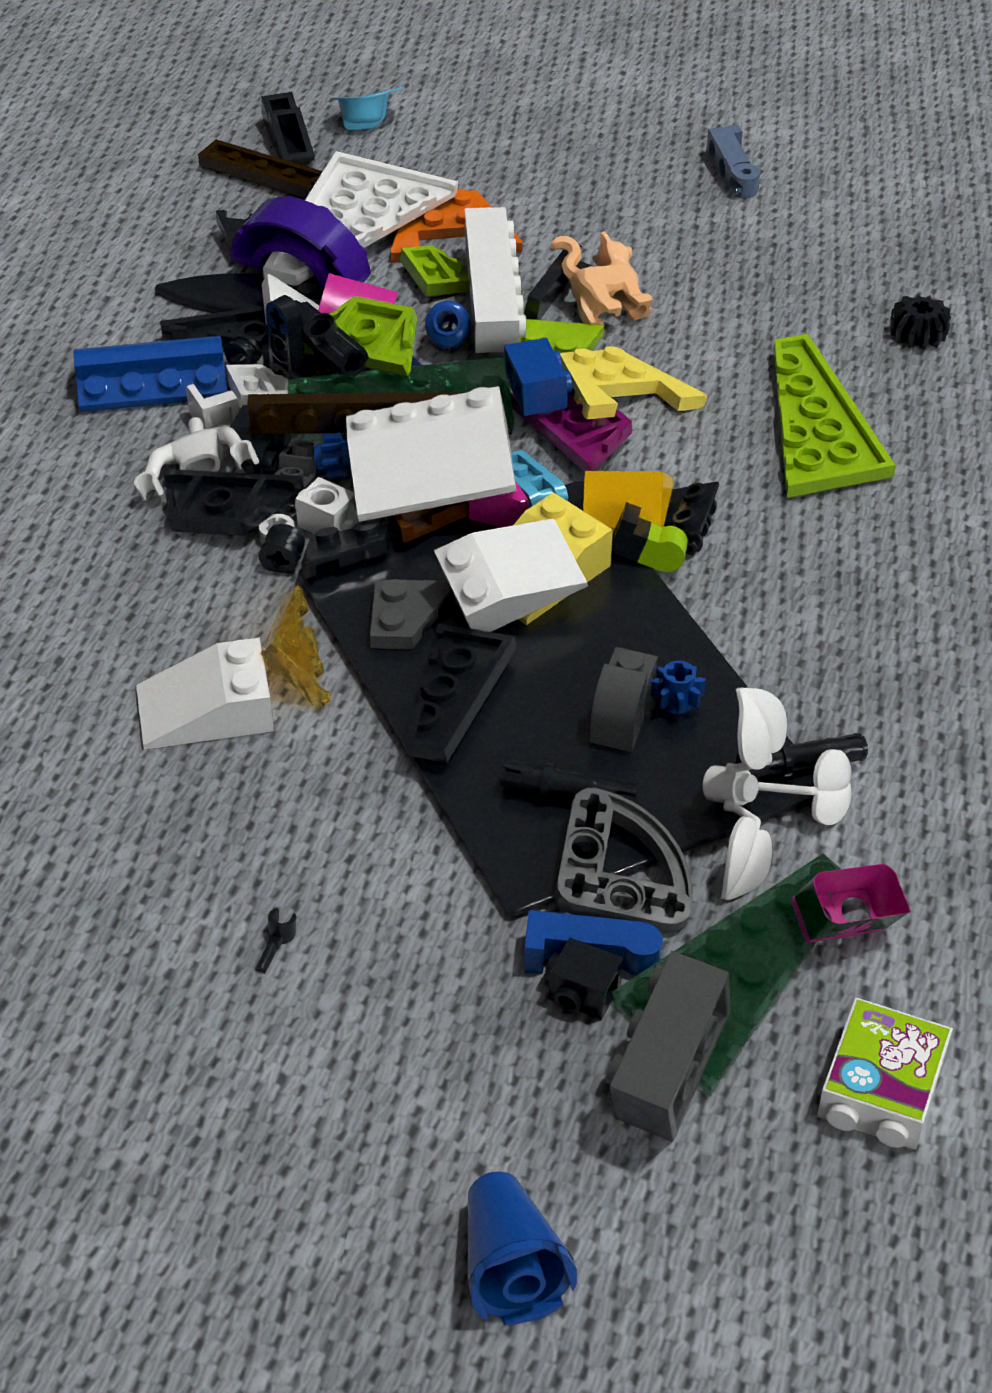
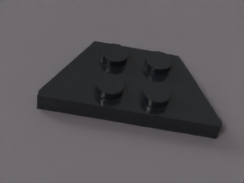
[163,469,305,536]

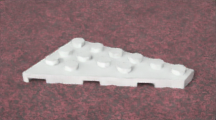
[263,151,458,286]

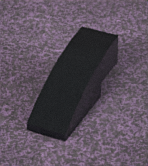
[261,92,315,163]

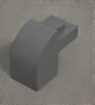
[590,647,658,752]

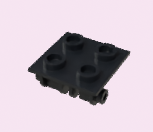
[664,481,720,555]

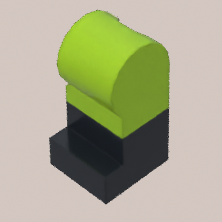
[611,502,688,572]

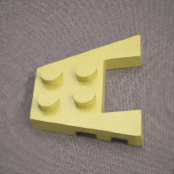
[560,346,707,419]

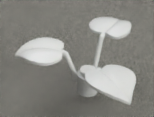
[703,688,851,900]

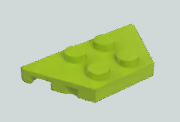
[304,296,417,376]

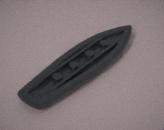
[155,273,323,313]

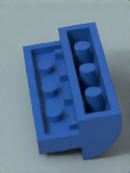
[73,335,227,412]

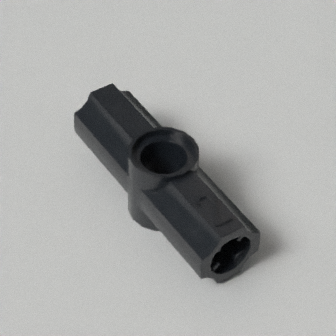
[295,300,369,377]

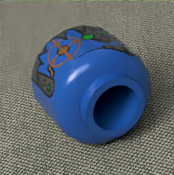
[425,301,472,351]

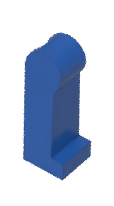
[524,910,663,977]

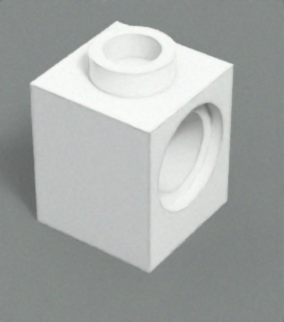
[295,477,359,534]

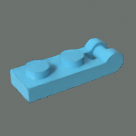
[511,450,568,509]

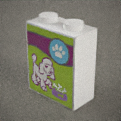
[817,997,953,1150]

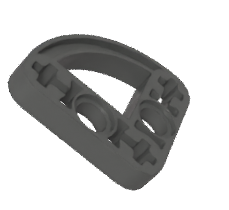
[555,788,693,933]

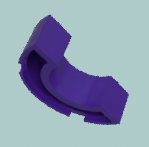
[230,196,371,291]

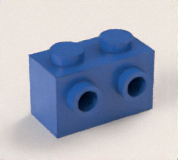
[504,338,572,416]

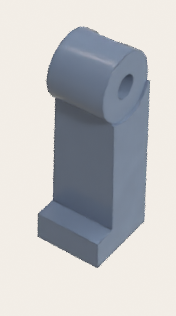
[706,125,761,198]

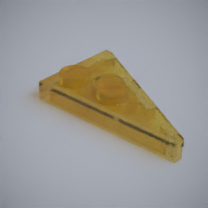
[260,585,331,710]

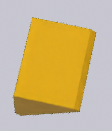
[583,471,673,534]

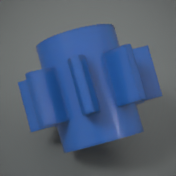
[314,432,351,480]
[650,661,706,714]

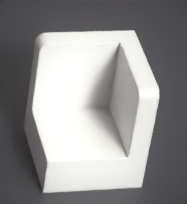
[186,384,239,429]

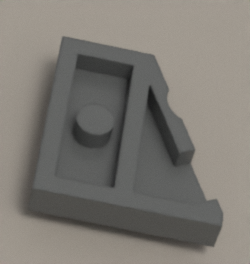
[370,579,454,649]

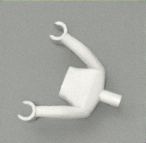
[134,417,259,501]

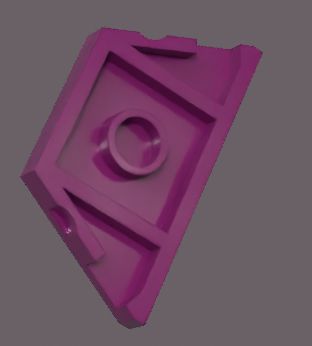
[510,388,632,472]

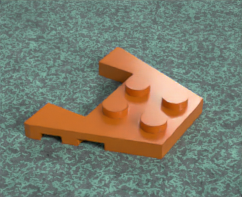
[390,189,522,263]

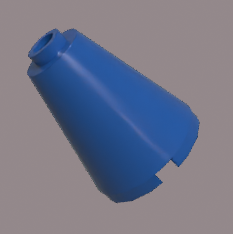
[468,1172,577,1325]

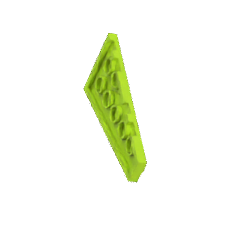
[773,334,896,498]

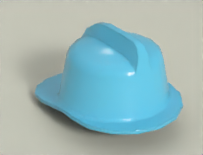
[330,86,404,130]

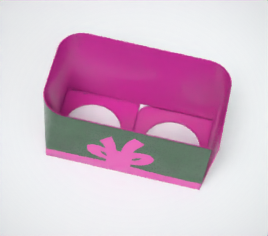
[791,864,911,943]

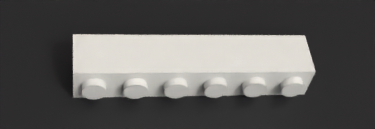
[465,207,526,353]

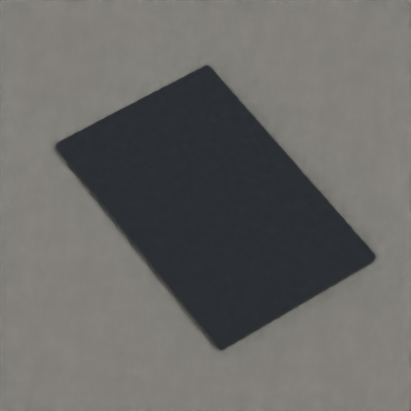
[298,481,814,916]

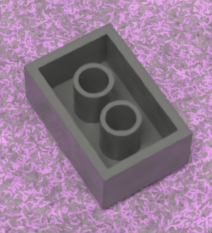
[606,950,731,1142]

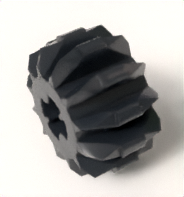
[889,294,951,350]

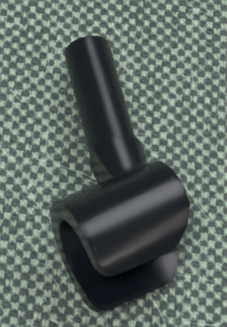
[255,908,296,974]

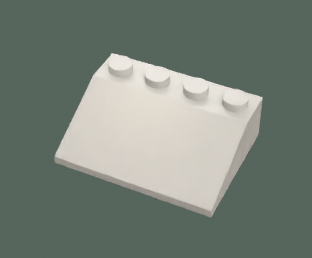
[346,386,516,522]

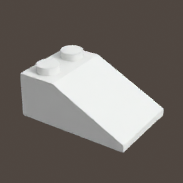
[434,518,588,632]
[136,637,274,750]

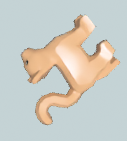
[551,231,653,325]

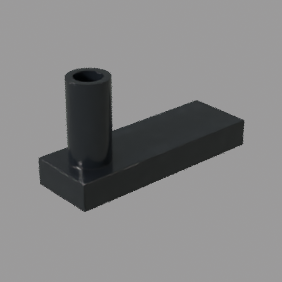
[524,245,595,320]

